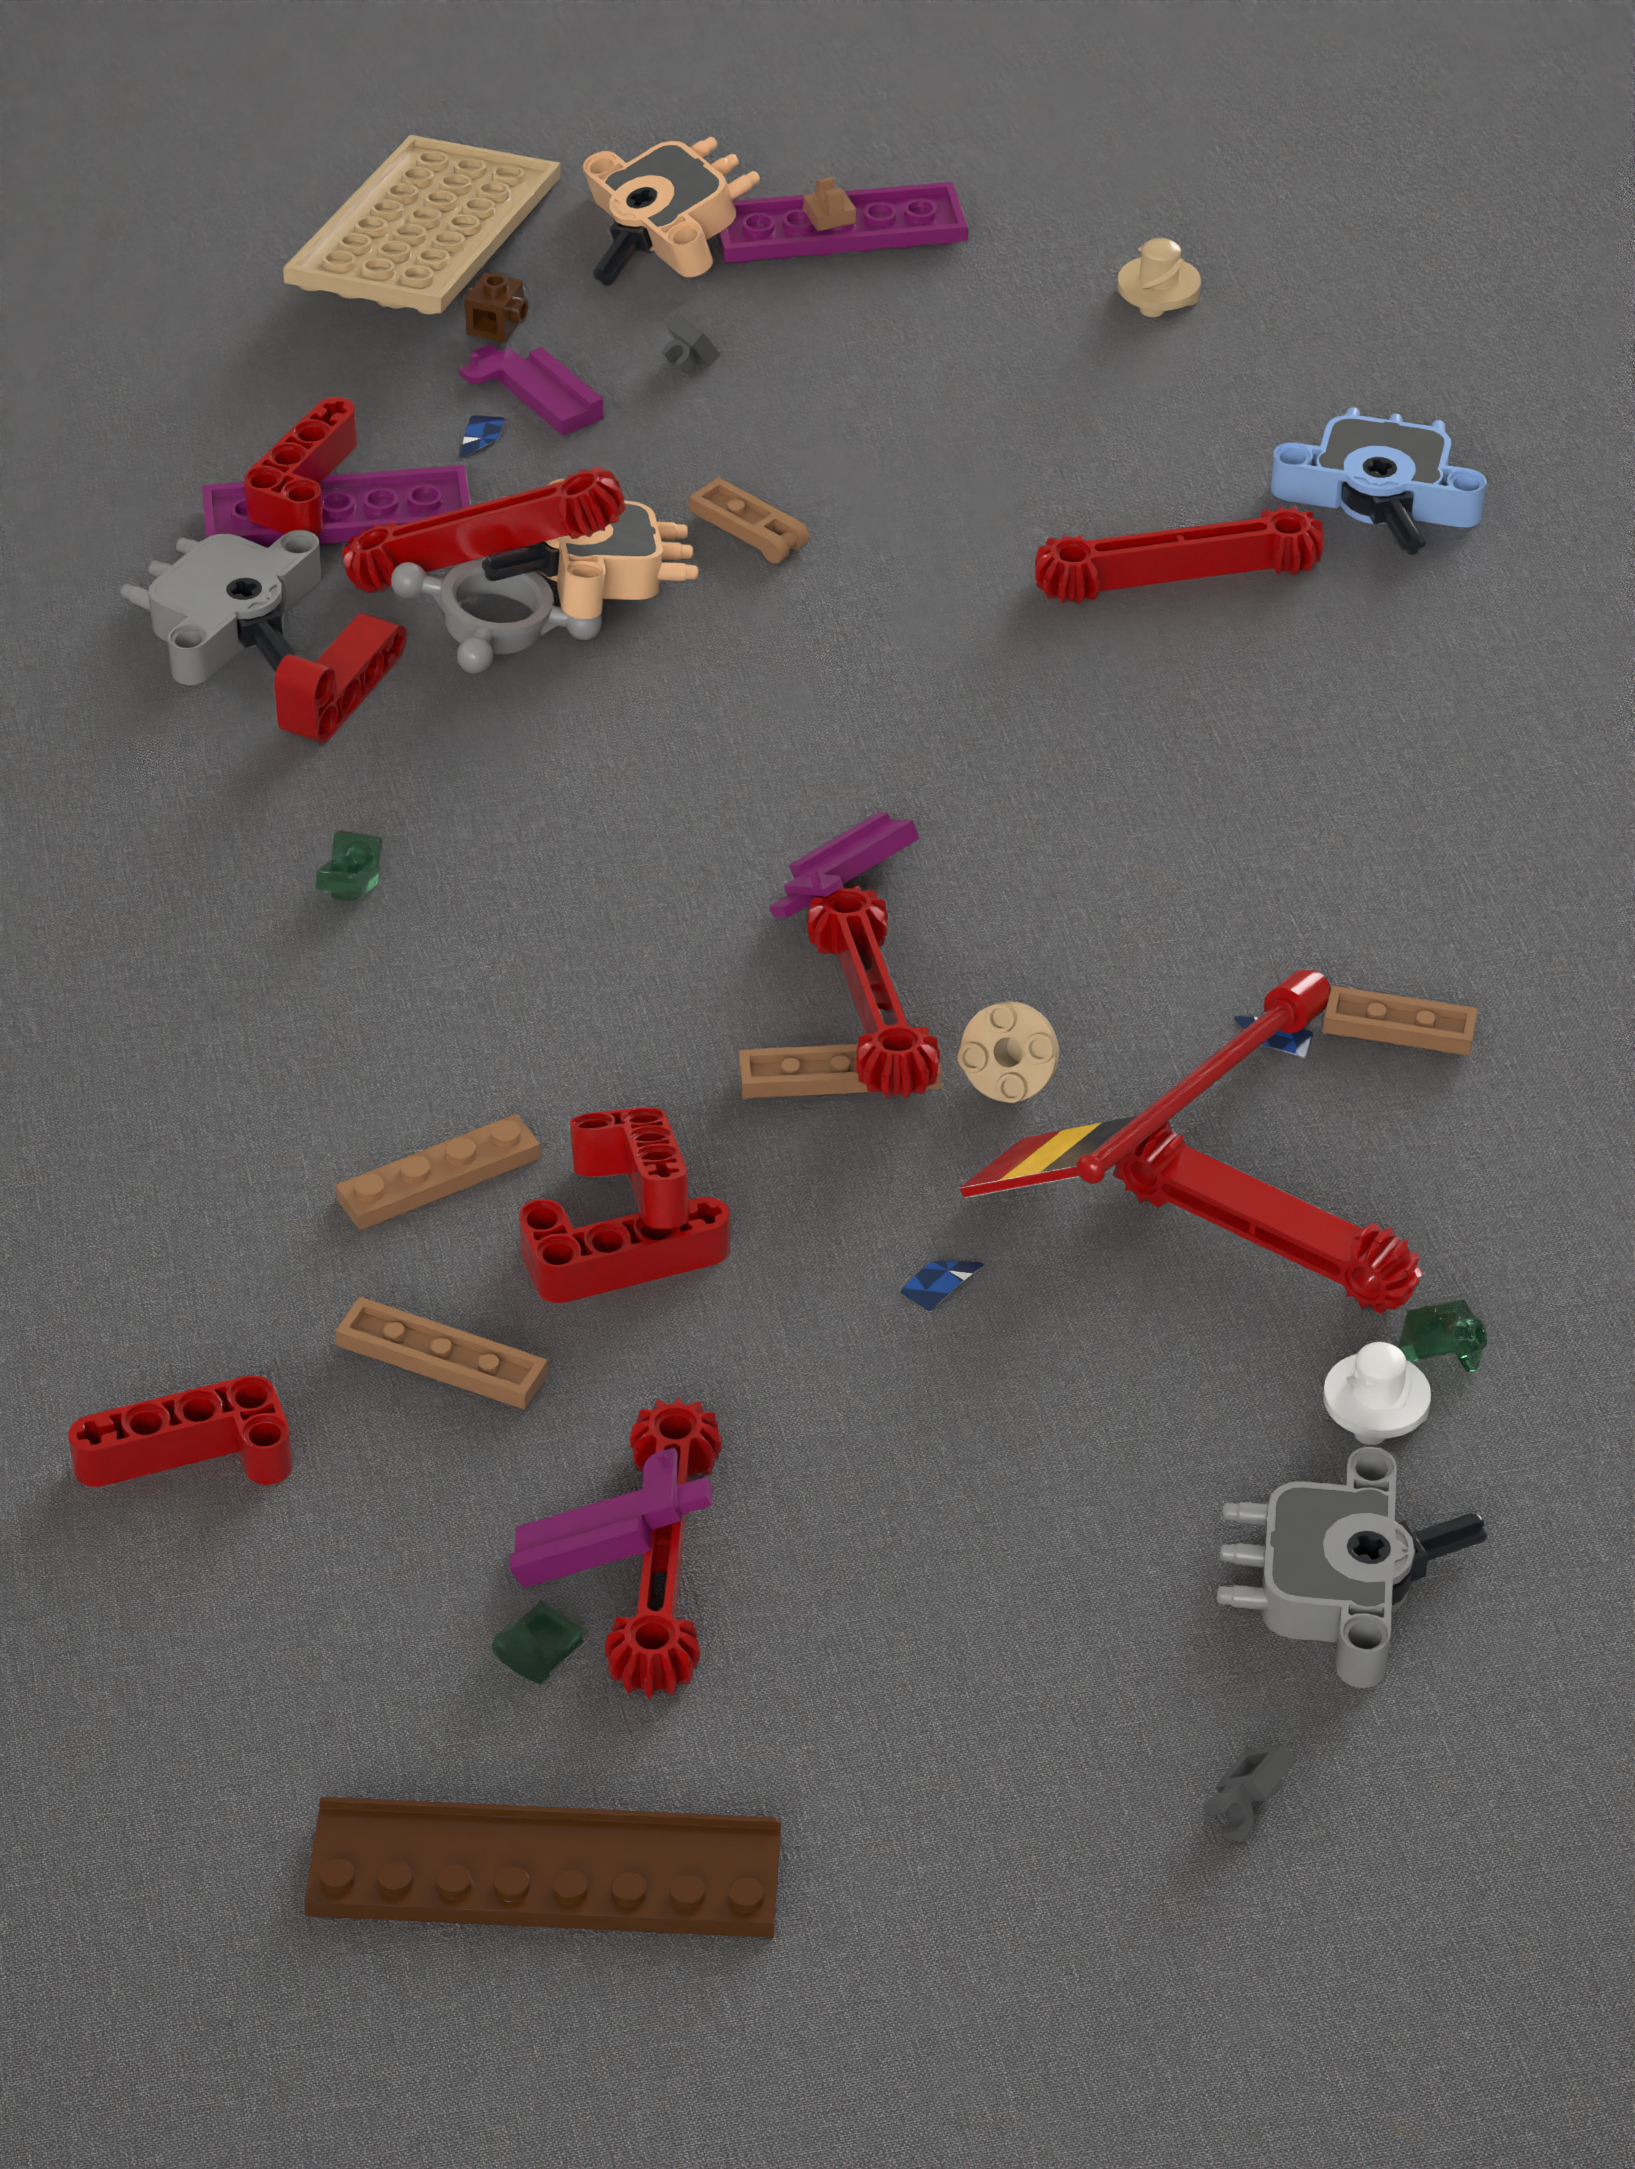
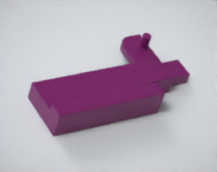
[459,344,604,436]
[769,812,920,918]
[509,1448,713,1588]

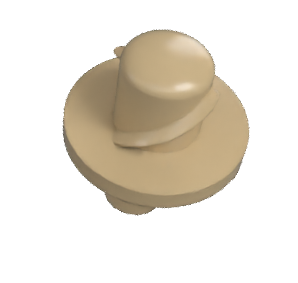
[1117,238,1201,317]
[958,1001,1059,1103]

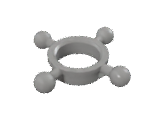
[391,559,602,674]

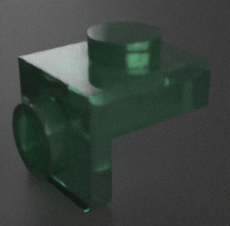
[315,830,382,901]
[1398,1299,1487,1372]

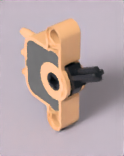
[583,137,760,286]
[482,479,698,619]

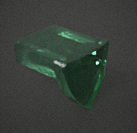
[492,1601,583,1684]

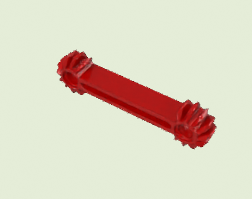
[341,467,626,593]
[1034,505,1324,605]
[807,885,940,1099]
[1112,1122,1423,1315]
[605,1396,722,1700]

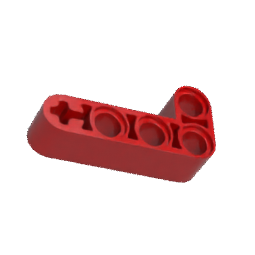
[244,397,357,535]
[274,613,407,743]
[570,1107,690,1229]
[519,1197,730,1303]
[68,1375,293,1487]

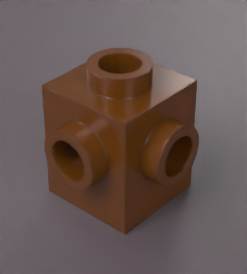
[464,272,528,343]

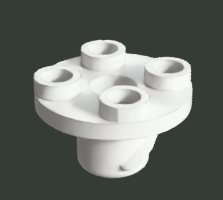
[1323,1342,1431,1445]

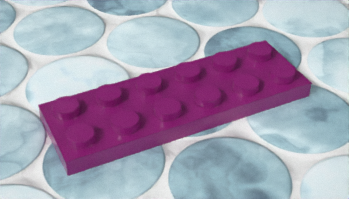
[717,182,968,263]
[202,465,471,548]

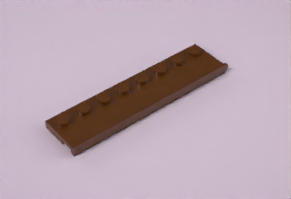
[305,1797,781,1938]

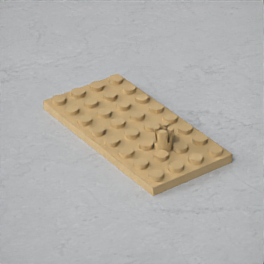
[283,135,561,314]

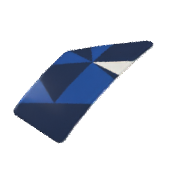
[460,415,505,458]
[1233,1016,1313,1058]
[900,1261,984,1312]

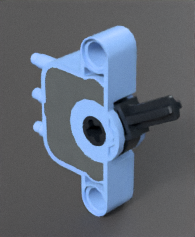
[1271,407,1487,555]

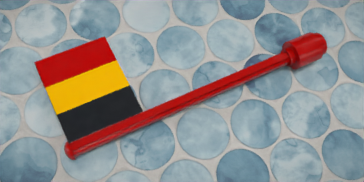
[960,970,1331,1198]

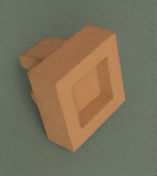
[803,177,856,231]

